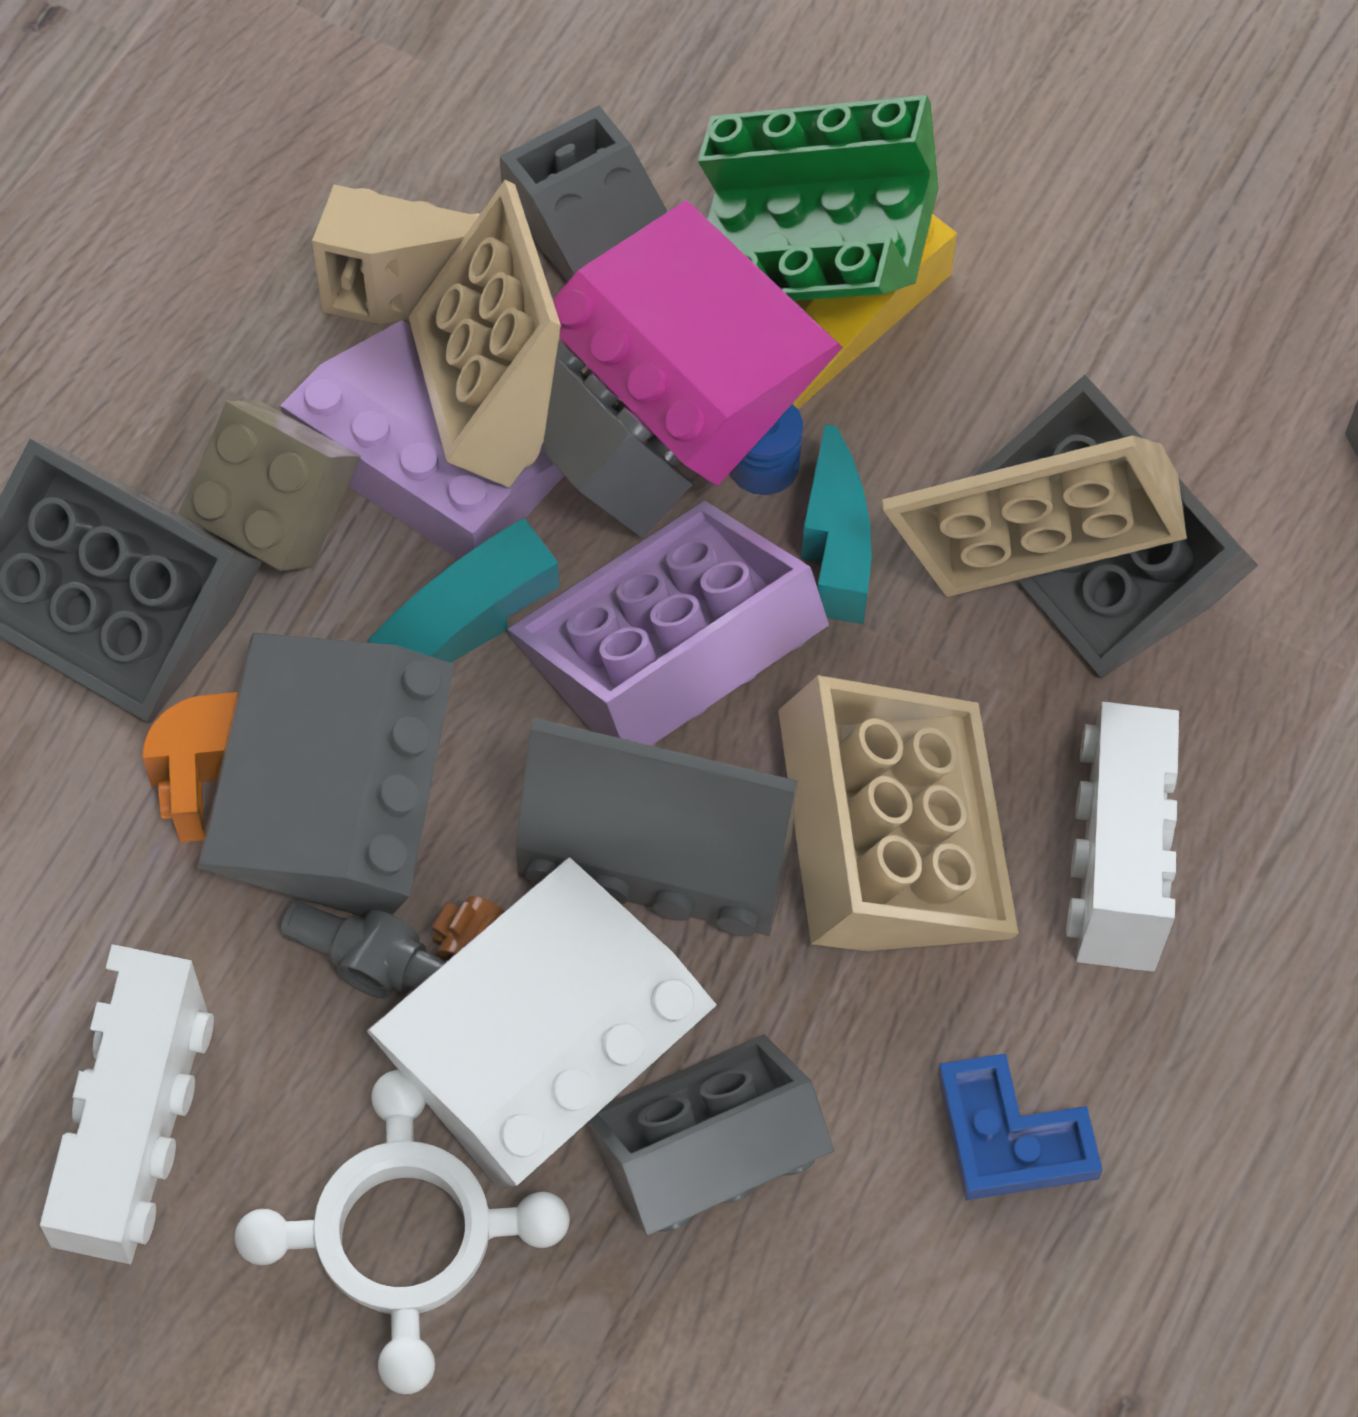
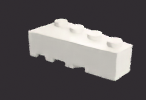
[1066,701,1179,972]
[40,944,214,1265]

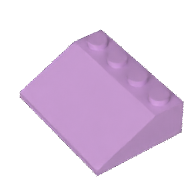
[280,320,564,560]
[507,500,829,746]

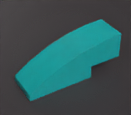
[801,424,872,624]
[368,518,560,663]

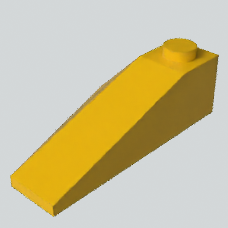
[792,214,957,409]

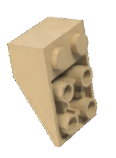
[312,184,480,325]

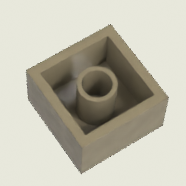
[178,400,361,571]

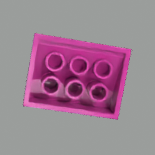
[552,200,843,486]

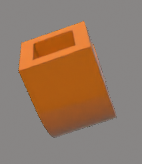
[142,692,238,842]

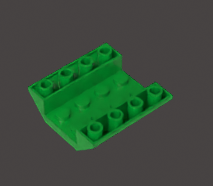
[698,95,939,300]

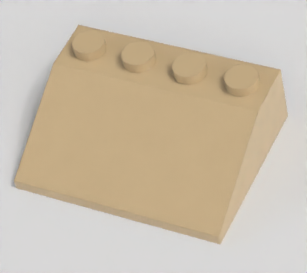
[408,180,561,488]
[882,436,1187,597]
[778,675,1019,951]

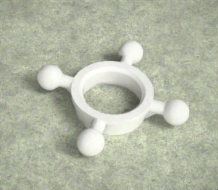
[235,1070,570,1394]

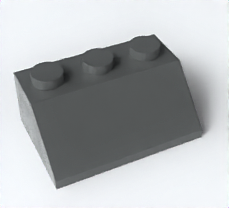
[586,1034,834,1236]

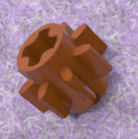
[431,896,505,961]

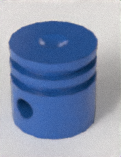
[730,404,803,495]

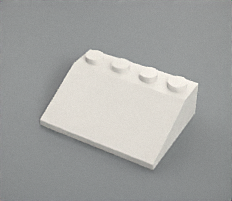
[367,857,716,1188]

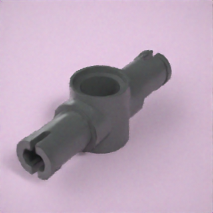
[281,900,447,999]

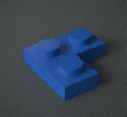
[937,1053,1103,1201]

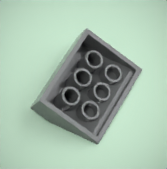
[973,374,1258,678]
[0,438,263,723]
[197,633,455,917]
[516,718,798,936]

